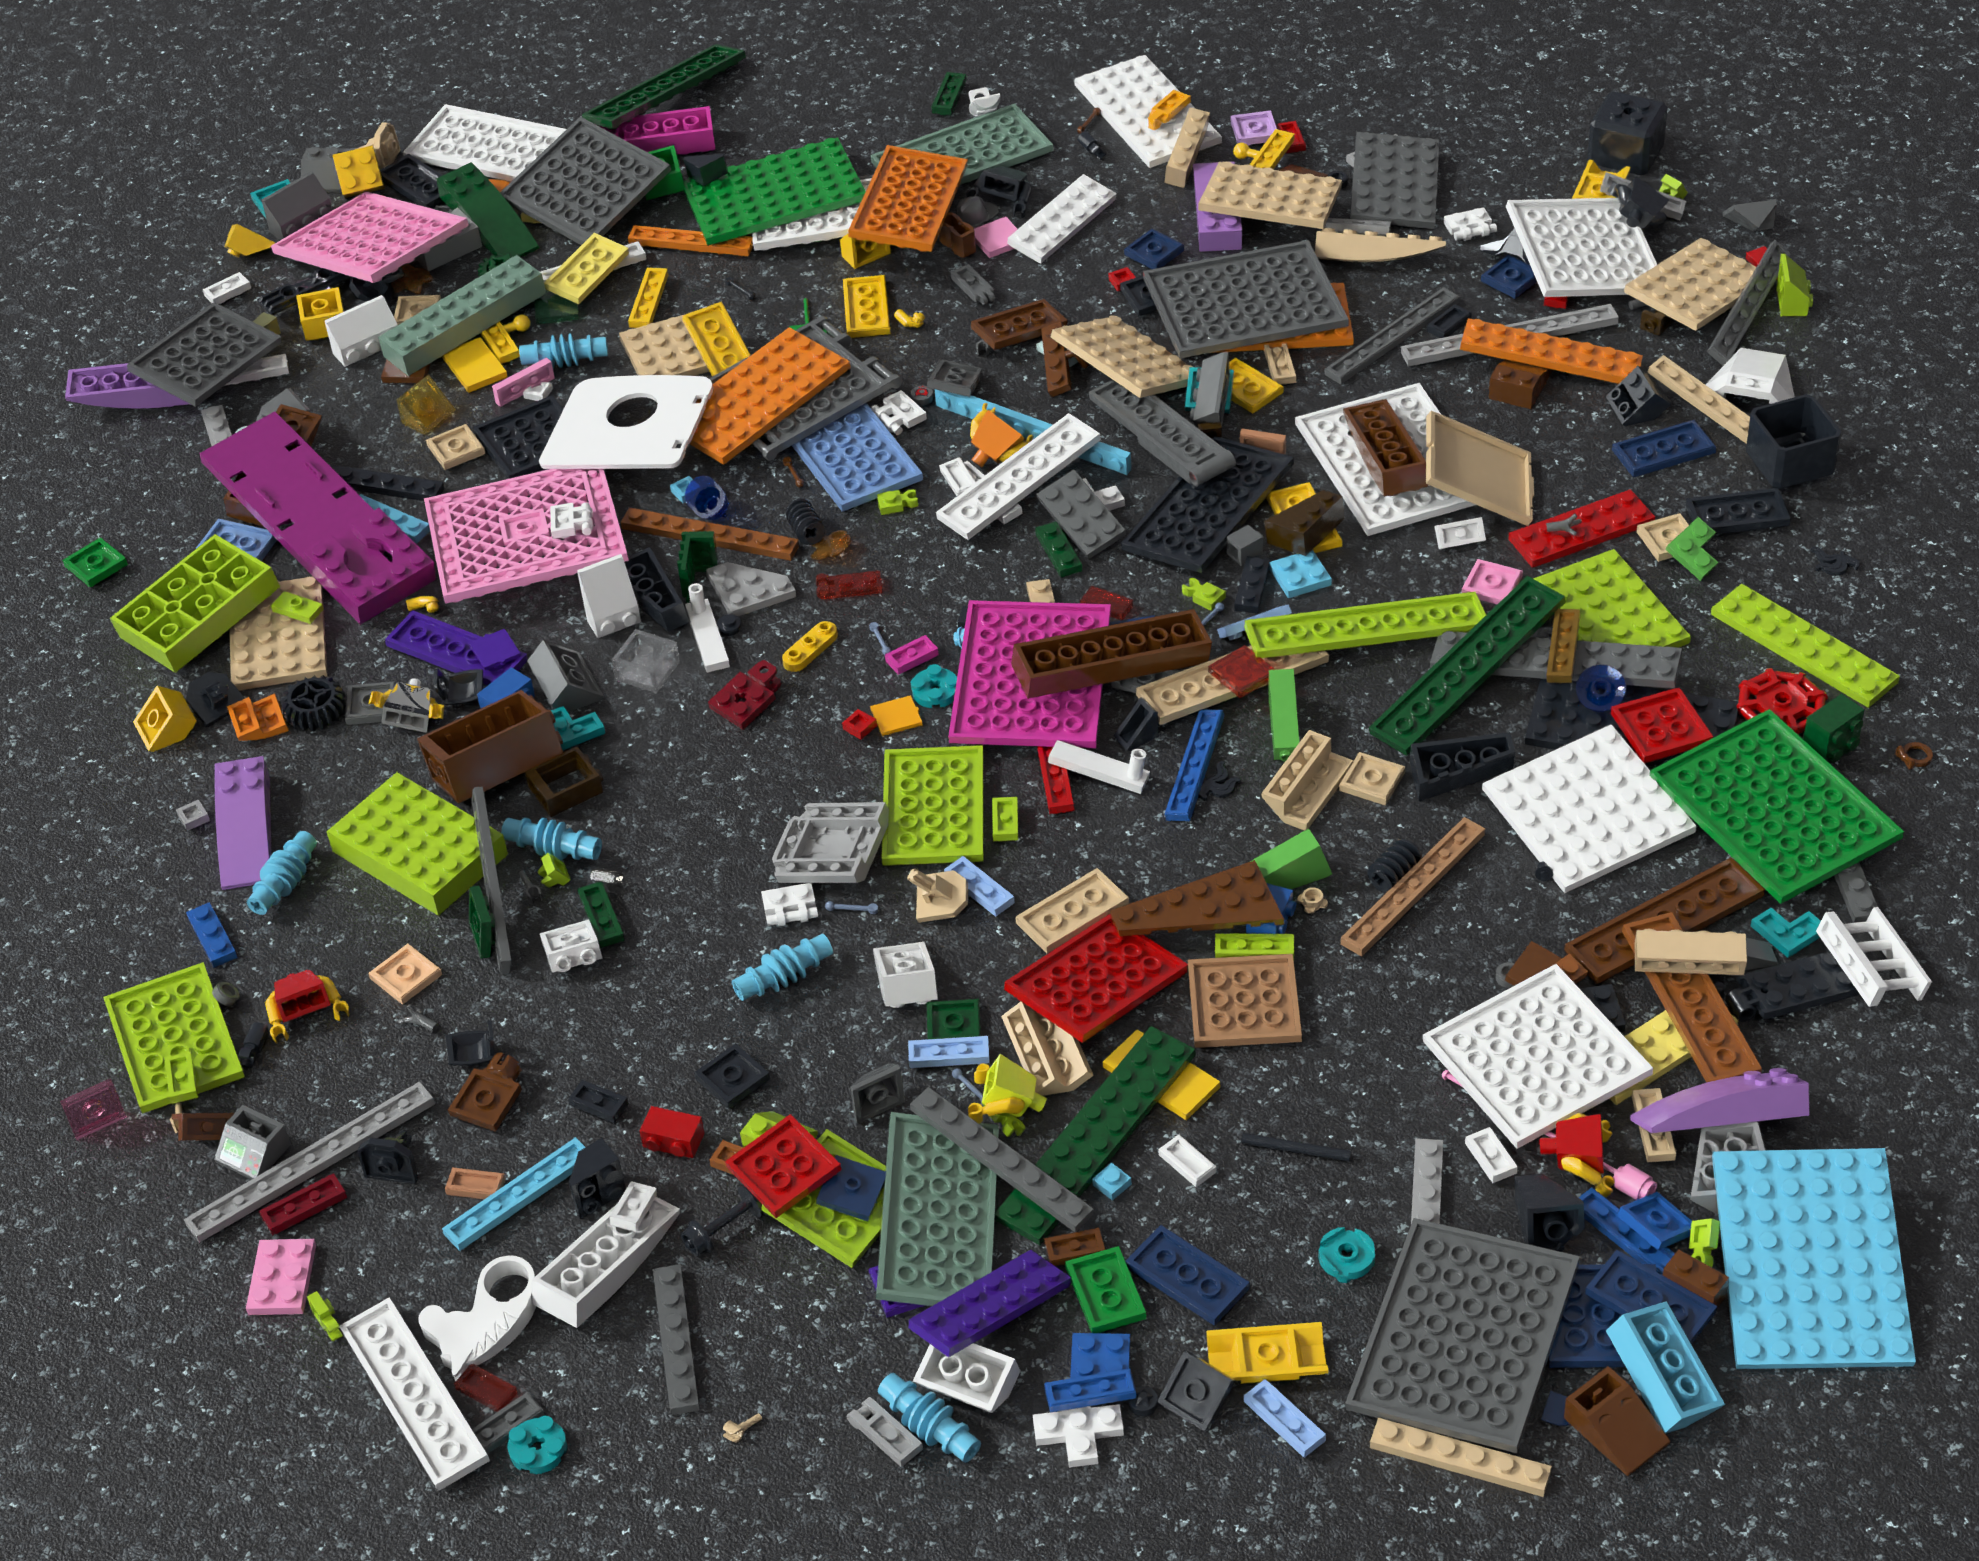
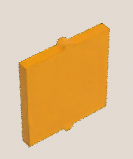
[870,695,922,736]

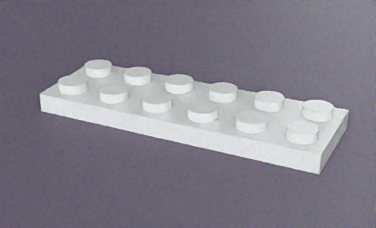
[1007,174,1117,264]

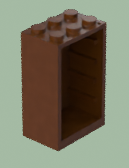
[417,690,563,804]

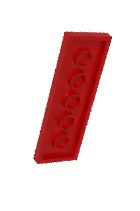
[1509,489,1655,568]

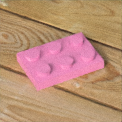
[246,1239,316,1315]

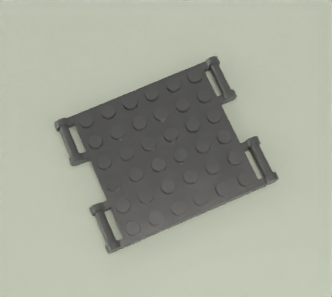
[709,316,903,461]

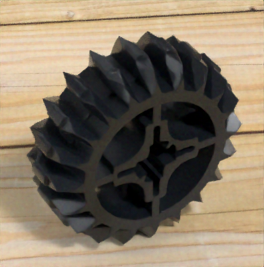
[281,674,346,732]

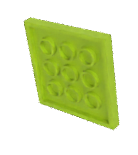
[762,1129,886,1268]

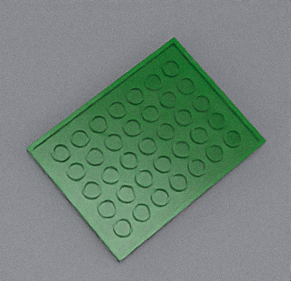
[684,137,866,246]
[1649,709,1904,904]

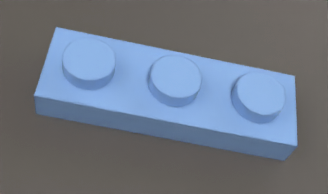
[1217,604,1291,640]
[944,856,1015,917]
[908,1036,989,1068]
[1244,1379,1326,1458]

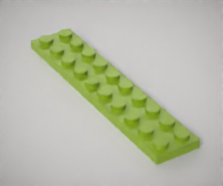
[1244,592,1486,659]

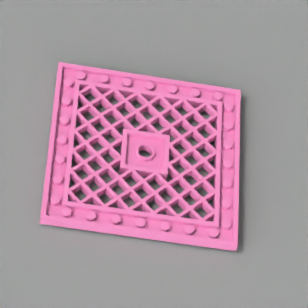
[424,469,629,604]

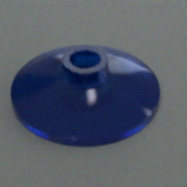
[1576,665,1626,712]

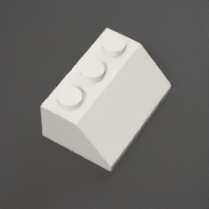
[325,295,398,367]
[913,1343,1020,1413]

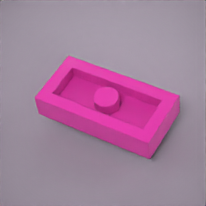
[885,635,939,675]

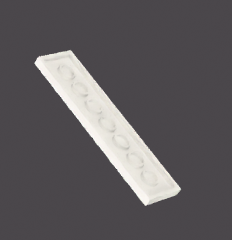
[936,413,1101,540]
[339,1297,490,1491]

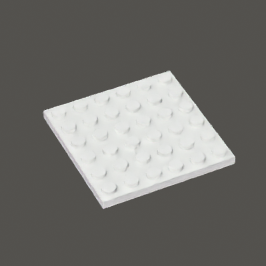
[1506,198,1657,297]
[1482,725,1696,893]
[1423,964,1653,1149]

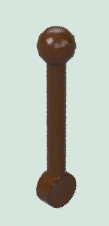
[1077,107,1101,134]
[783,457,804,488]

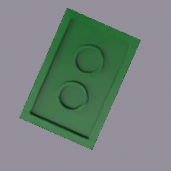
[1065,1246,1146,1333]

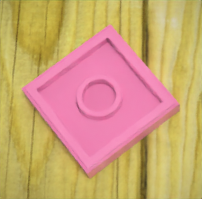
[974,217,1018,258]
[1462,559,1523,604]

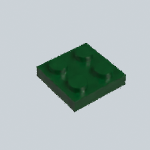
[469,886,495,959]

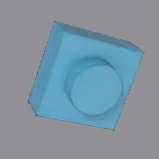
[670,476,702,503]
[1092,1163,1132,1201]

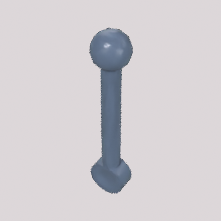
[1202,603,1224,626]
[869,622,891,655]
[825,901,878,914]
[952,1068,983,1106]

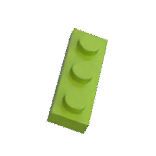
[1215,934,1294,961]

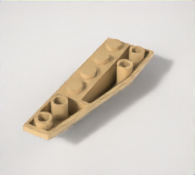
[1315,228,1446,262]

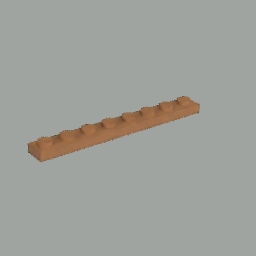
[1341,817,1485,957]

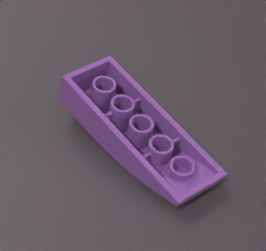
[1193,162,1242,252]
[65,363,202,409]
[215,756,271,890]
[1630,1068,1809,1133]

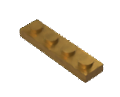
[1546,609,1580,683]

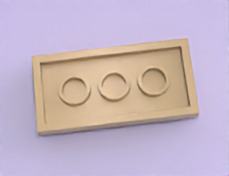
[1016,868,1129,953]

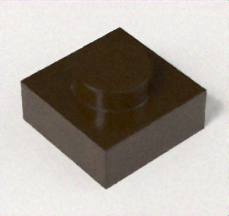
[1198,422,1222,439]

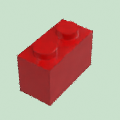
[640,1106,705,1158]

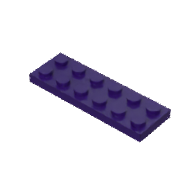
[385,610,528,685]
[909,1250,1071,1357]

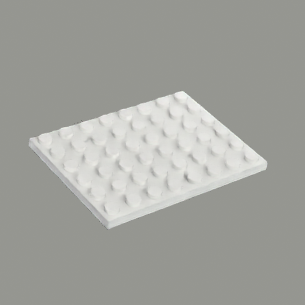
[1295,383,1476,536]

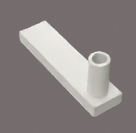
[685,583,730,673]
[1048,740,1150,794]

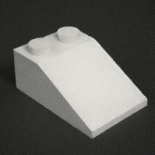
[577,554,641,638]
[873,942,937,1008]

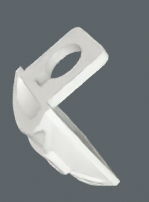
[969,87,1001,117]

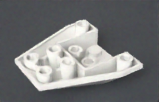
[1706,348,1795,404]

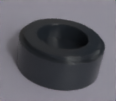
[1327,171,1348,189]

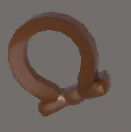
[1895,742,1933,770]

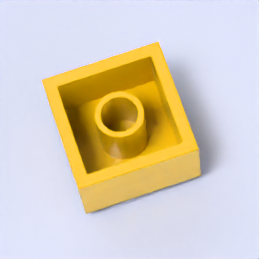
[332,146,385,198]
[296,287,344,341]

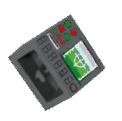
[215,1105,291,1180]

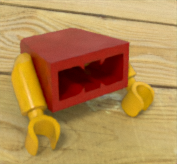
[265,970,350,1044]
[1540,1113,1614,1197]

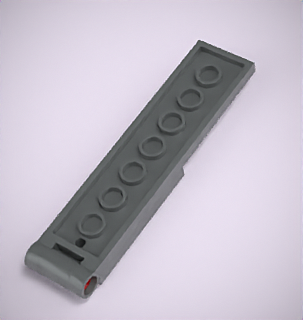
[1089,380,1236,486]

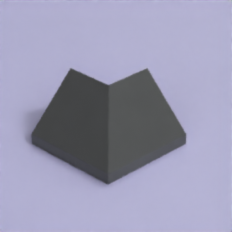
[1722,199,1776,231]
[850,1064,905,1124]

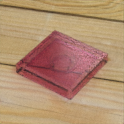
[60,1078,127,1140]

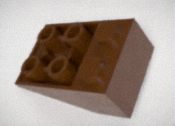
[1564,1366,1670,1476]

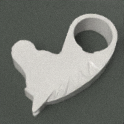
[419,1256,536,1384]

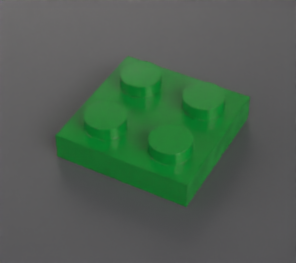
[63,537,128,587]

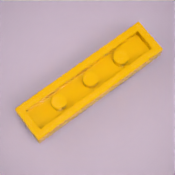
[628,268,669,328]

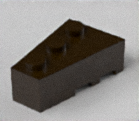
[1265,490,1345,556]

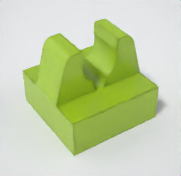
[1659,174,1688,200]
[538,852,571,888]

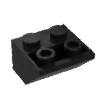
[1606,366,1671,426]
[569,1138,626,1219]

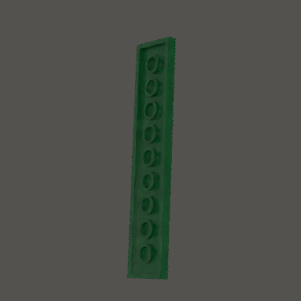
[582,44,746,130]
[1369,576,1566,756]
[994,1026,1196,1245]

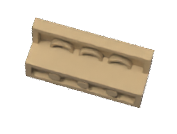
[1262,730,1353,831]
[1002,1001,1094,1096]

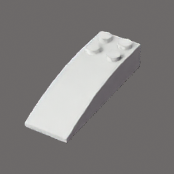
[532,1197,680,1328]

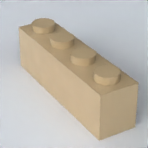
[1164,107,1210,188]
[1634,929,1747,975]

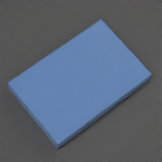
[196,519,277,561]

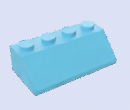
[1606,1301,1725,1434]

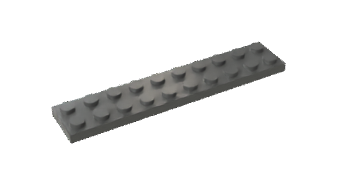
[1430,631,1682,688]

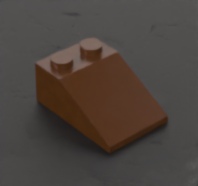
[1489,359,1553,409]

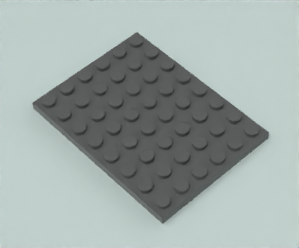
[1143,240,1349,358]
[1345,1218,1580,1453]

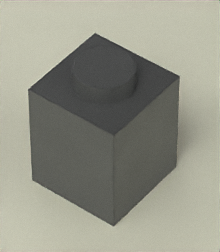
[1226,525,1264,566]

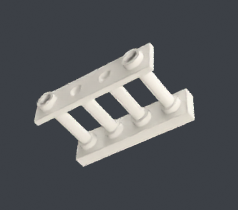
[1816,907,1932,1007]

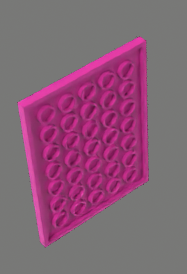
[948,600,1111,748]

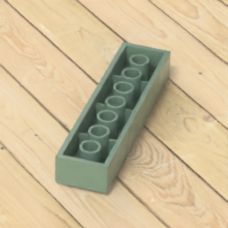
[378,255,546,376]

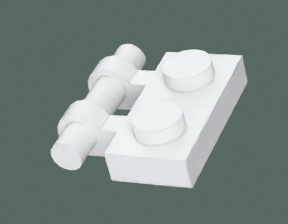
[1444,208,1497,241]
[871,390,927,435]
[550,502,593,539]
[761,883,818,927]

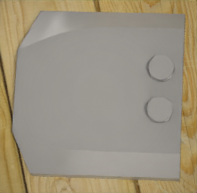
[772,802,889,883]

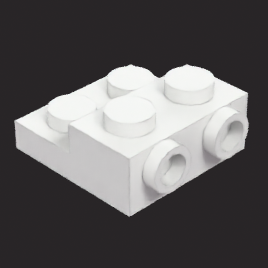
[540,920,602,973]

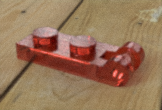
[815,570,883,599]

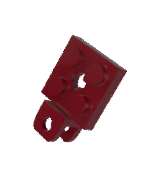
[707,660,781,730]

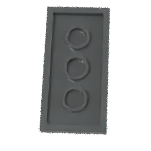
[1036,470,1127,560]

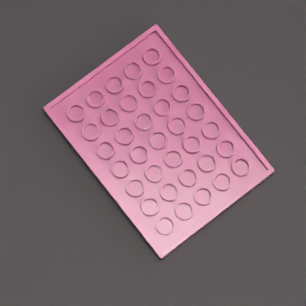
[271,191,469,283]

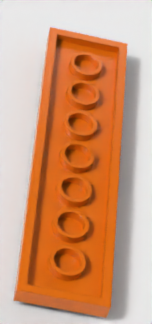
[1460,318,1643,384]

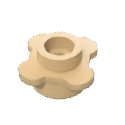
[1297,888,1328,913]

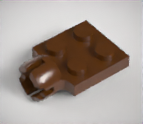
[448,1053,522,1132]

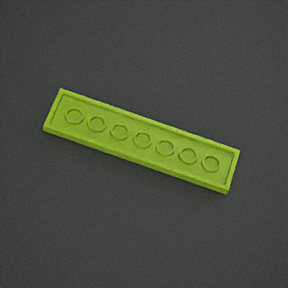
[1711,584,1900,708]

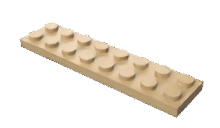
[1136,646,1329,725]

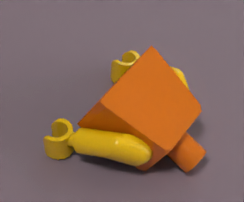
[970,403,1034,468]

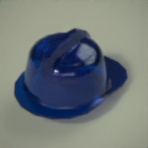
[685,476,729,520]

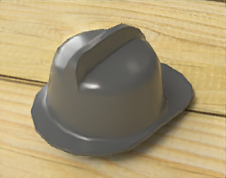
[955,196,999,228]

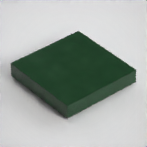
[927,999,981,1040]

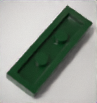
[931,72,967,115]
[1035,521,1082,577]
[577,881,624,948]

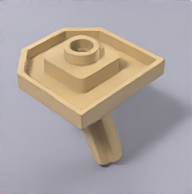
[357,122,400,170]
[907,869,968,923]

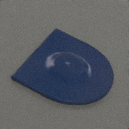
[1541,1391,1570,1426]

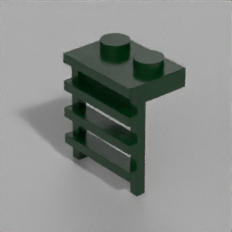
[677,531,719,604]

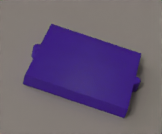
[469,629,521,671]

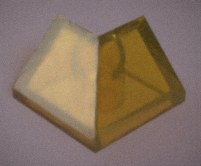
[396,374,456,434]

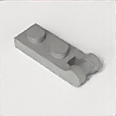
[847,1397,923,1467]

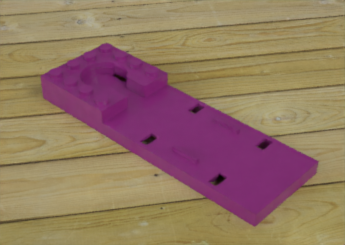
[200,411,436,625]

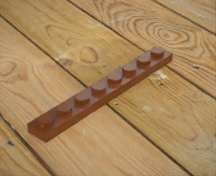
[621,508,799,561]

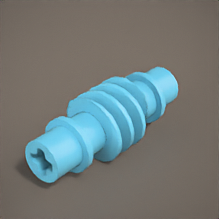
[519,333,608,368]
[501,818,602,860]
[247,831,317,915]
[732,934,833,1001]
[878,1373,981,1463]

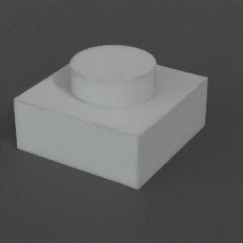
[176,800,210,831]

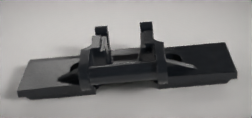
[257,268,351,315]

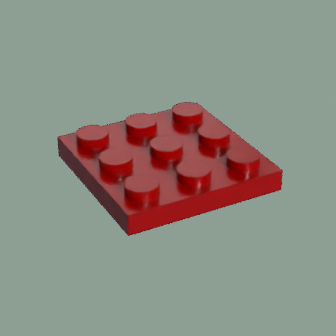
[1611,687,1713,763]
[725,1114,842,1218]

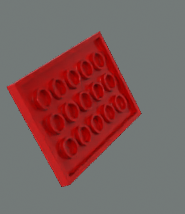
[1004,914,1188,1043]

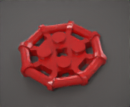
[1736,668,1828,734]

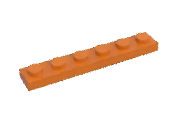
[628,225,753,256]

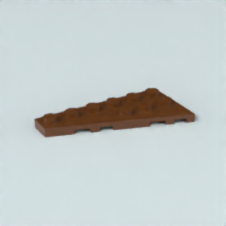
[1110,860,1284,936]

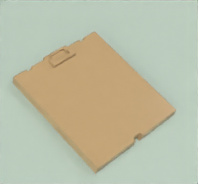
[1426,410,1534,526]

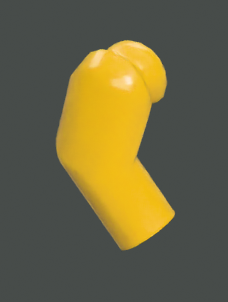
[894,309,925,328]
[406,596,439,613]

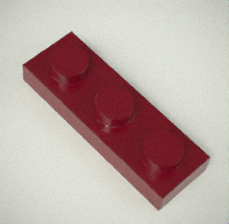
[259,1173,347,1236]

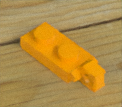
[1148,90,1191,130]

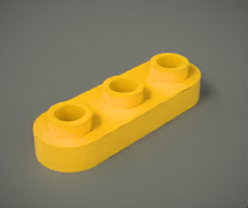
[782,621,838,672]

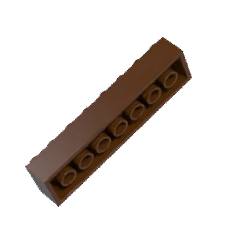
[1011,609,1212,699]

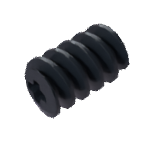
[785,498,825,545]
[1367,839,1422,893]

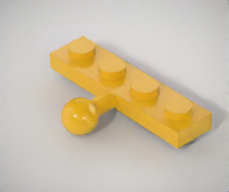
[1233,129,1294,169]
[480,315,530,364]

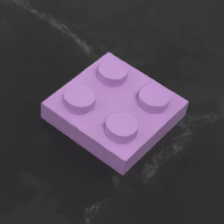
[1231,110,1277,146]

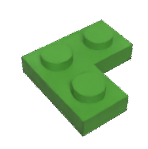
[1665,517,1718,581]

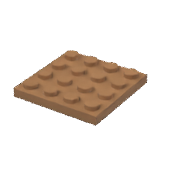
[1188,954,1302,1048]

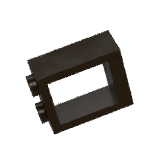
[525,747,604,817]

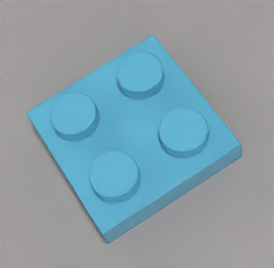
[1269,550,1332,598]

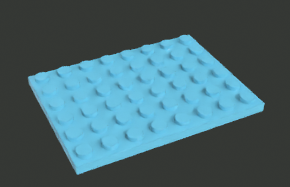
[1712,1148,1916,1369]

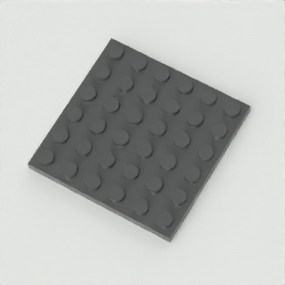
[500,117,671,245]

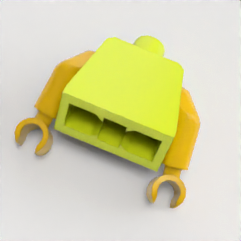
[968,1054,1047,1124]

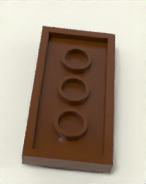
[971,299,1068,350]

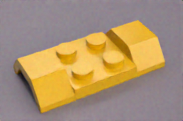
[1572,160,1630,199]
[1206,1322,1328,1384]

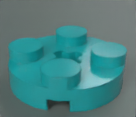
[911,664,957,708]
[1318,1227,1375,1283]
[508,1416,567,1474]

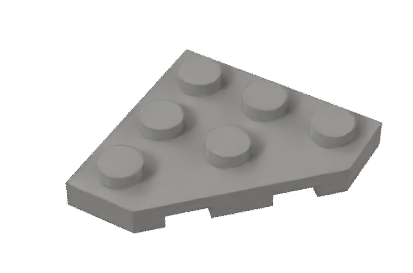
[706,562,796,616]

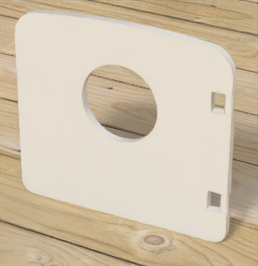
[539,375,714,469]

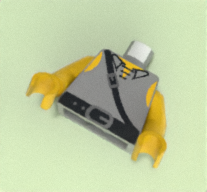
[368,679,444,733]

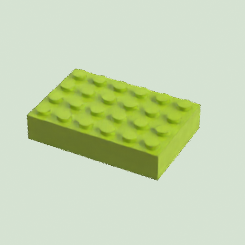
[110,534,280,673]
[327,772,508,916]

